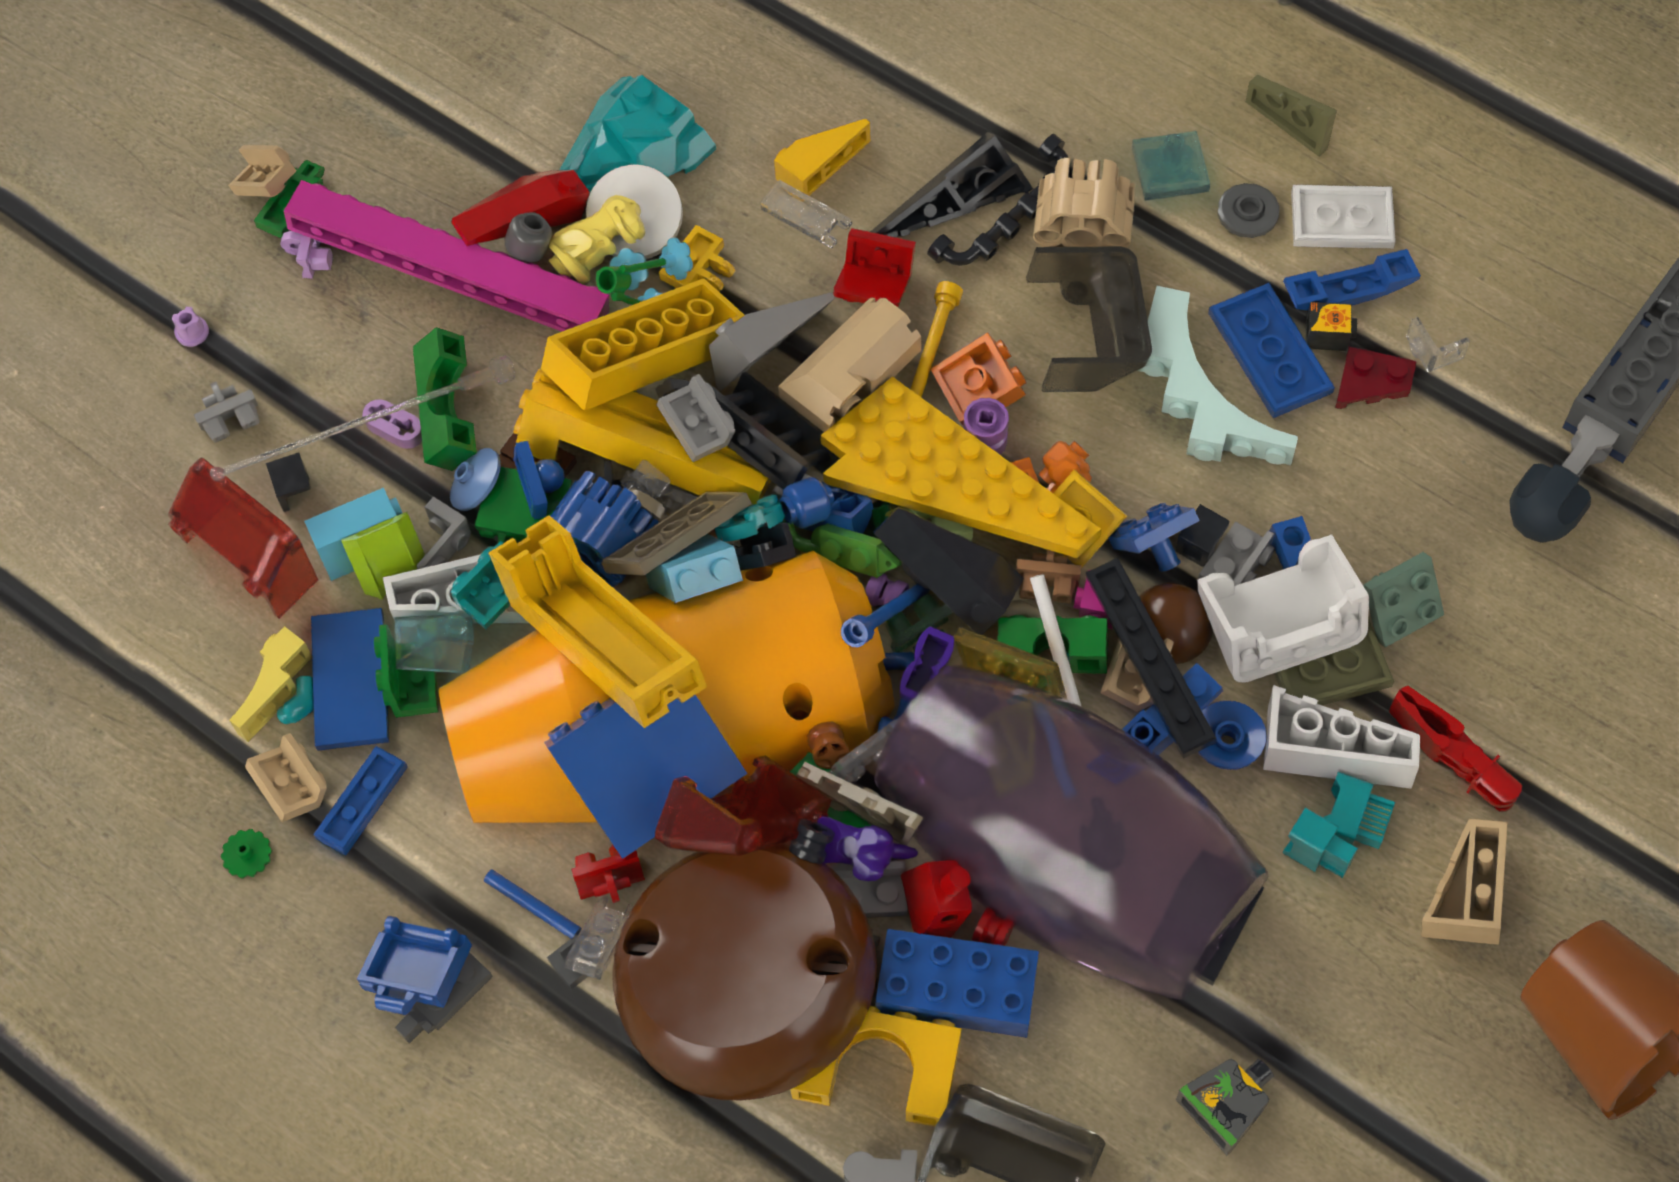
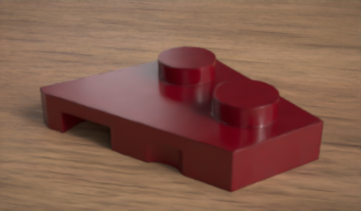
[1335,346,1417,409]

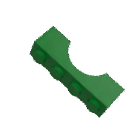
[413,327,477,471]

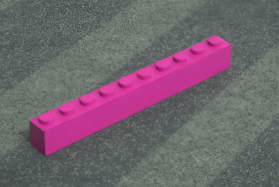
[284,180,609,332]

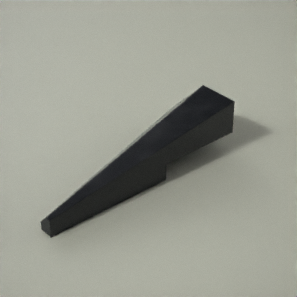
[870,132,1033,237]

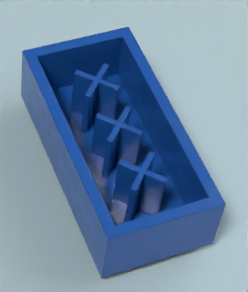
[875,929,1039,1038]

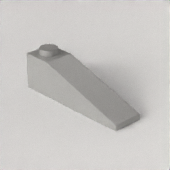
[709,292,836,391]

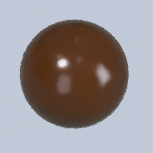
[1139,583,1213,664]

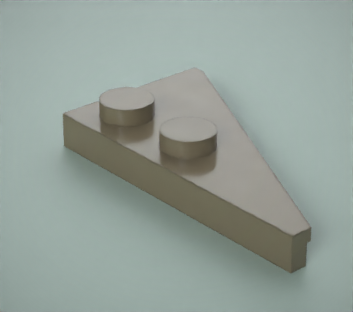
[796,762,923,846]

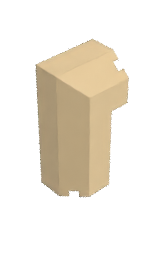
[778,298,921,432]

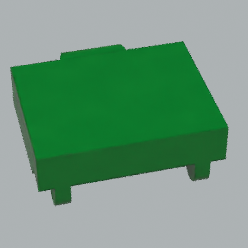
[475,467,573,543]

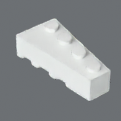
[383,554,529,624]
[1263,685,1420,789]

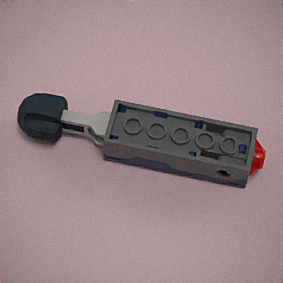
[1509,257,1679,543]

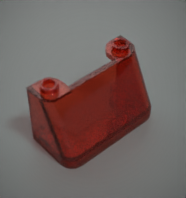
[655,755,832,856]

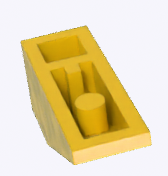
[774,119,871,201]

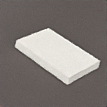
[1291,185,1395,249]

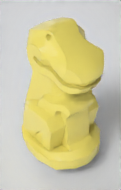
[548,195,645,285]

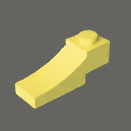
[229,626,312,742]

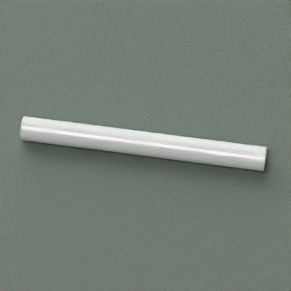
[1030,574,1083,717]

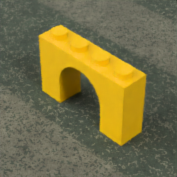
[791,1006,961,1129]

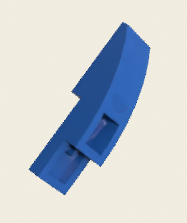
[1090,663,1223,787]

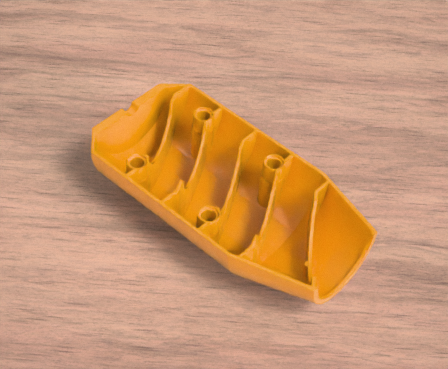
[439,551,895,823]

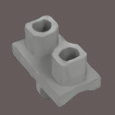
[194,382,260,443]

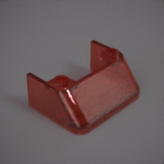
[168,457,319,619]

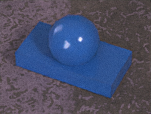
[513,441,564,520]

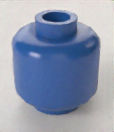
[779,477,834,529]

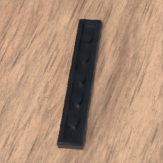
[1085,558,1217,759]

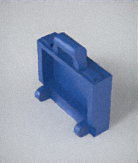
[357,916,472,1015]

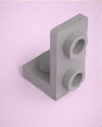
[417,497,471,569]

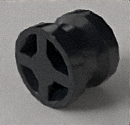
[789,819,835,864]

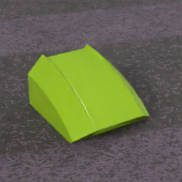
[341,512,425,600]

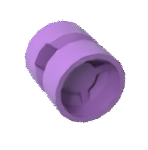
[964,398,1009,455]

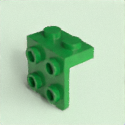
[374,624,439,718]

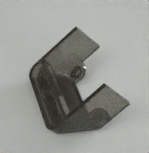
[1026,246,1152,392]
[917,1084,1105,1182]

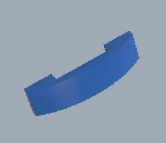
[1283,249,1421,310]

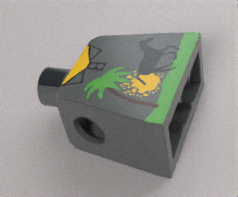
[1176,1058,1274,1155]

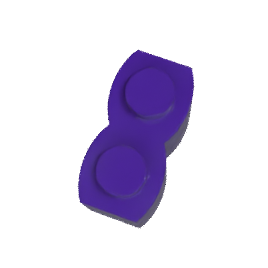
[899,626,954,708]

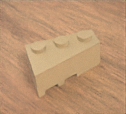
[1421,819,1508,945]

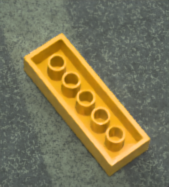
[541,278,744,411]

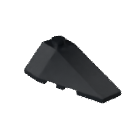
[873,507,1024,637]

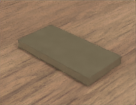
[601,492,751,576]

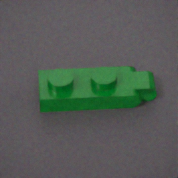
[254,160,325,238]

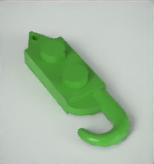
[785,521,902,578]

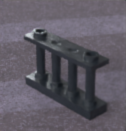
[712,372,840,490]

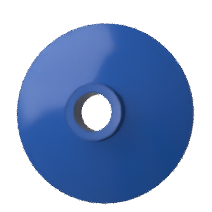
[1198,701,1267,770]

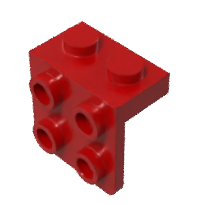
[833,228,916,307]

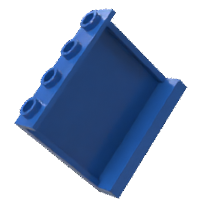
[544,695,747,859]

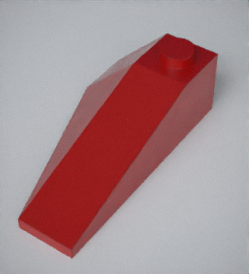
[451,170,590,246]

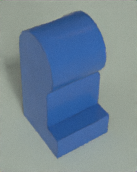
[1269,516,1311,570]

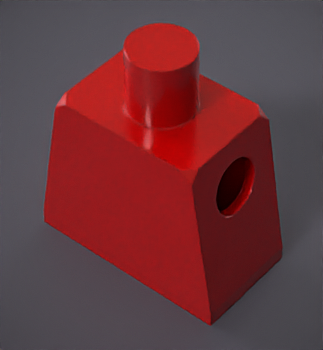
[901,860,972,938]

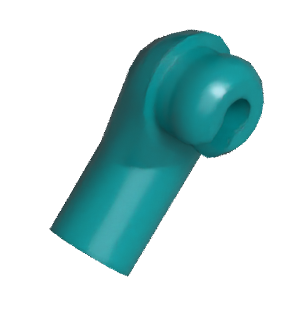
[277,676,314,725]

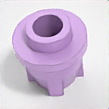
[172,307,209,347]

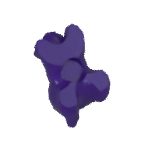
[818,816,918,882]

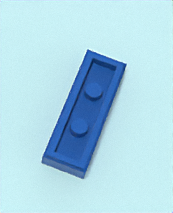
[313,746,408,856]

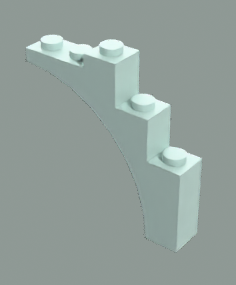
[1137,286,1298,465]

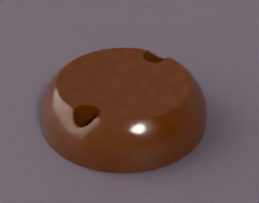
[612,841,877,1101]

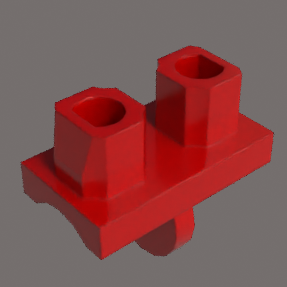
[571,845,645,903]

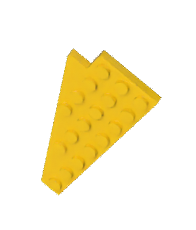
[821,376,1101,558]

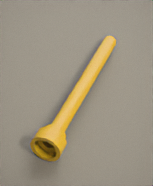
[910,281,963,398]

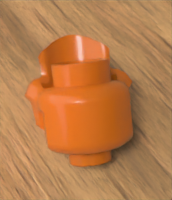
[1038,441,1092,493]

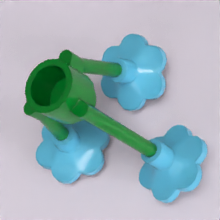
[596,237,693,305]

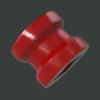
[972,907,1015,946]

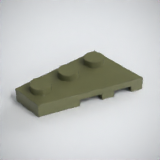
[1245,75,1337,157]

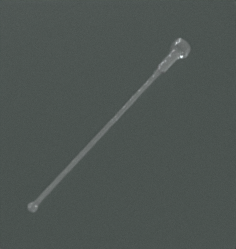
[210,355,515,481]

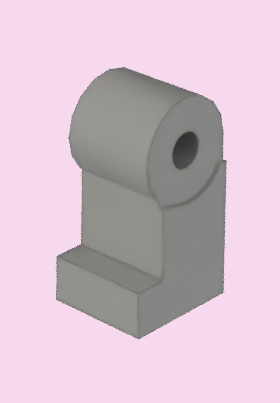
[843,1149,917,1182]

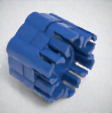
[551,471,659,588]

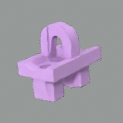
[280,231,333,279]

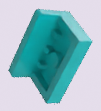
[451,541,510,630]

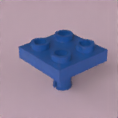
[1109,503,1200,572]

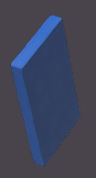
[1208,283,1335,418]
[311,608,390,751]

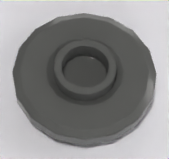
[1218,183,1280,238]

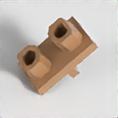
[1016,549,1081,603]

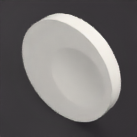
[586,165,683,259]

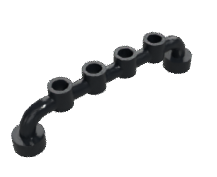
[927,134,1070,266]

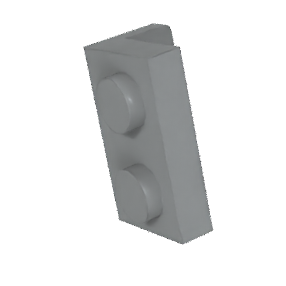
[657,374,735,462]

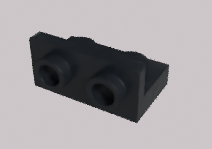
[735,522,797,571]

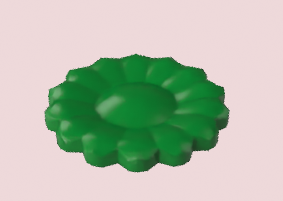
[221,829,272,879]

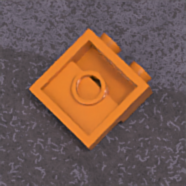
[930,332,1027,426]

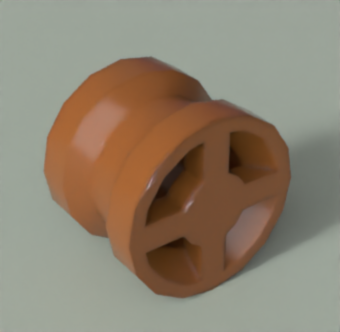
[807,722,849,769]

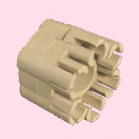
[1033,158,1136,265]

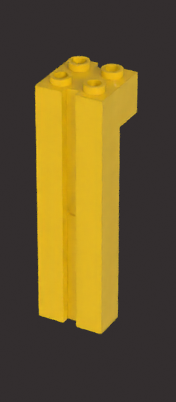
[513,369,771,507]
[489,515,707,728]

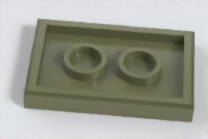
[1274,619,1394,705]

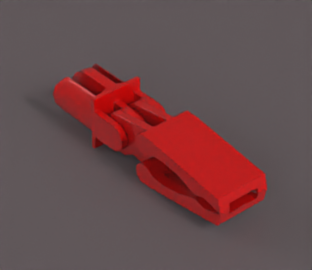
[1389,685,1522,812]

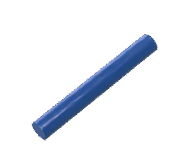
[484,869,582,939]

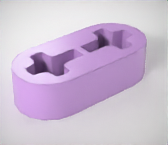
[363,399,422,449]

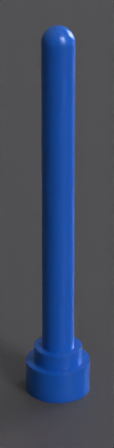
[841,584,930,648]

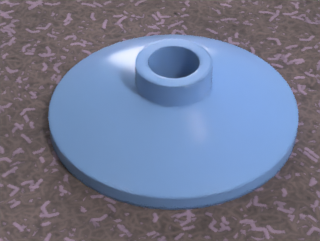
[450,448,501,511]

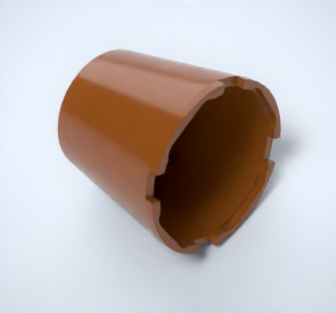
[1520,920,1679,1120]

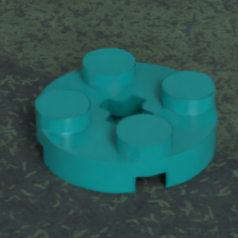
[714,495,785,542]

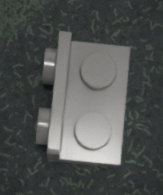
[1198,522,1275,586]
[830,858,907,918]

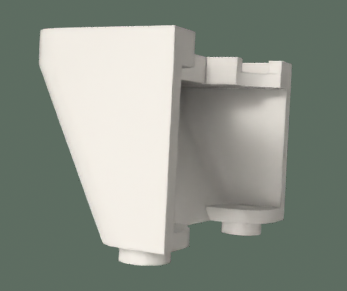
[1197,535,1369,683]

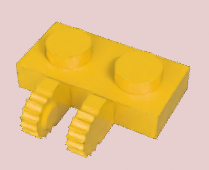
[659,225,735,292]

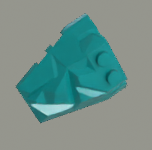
[559,75,716,201]

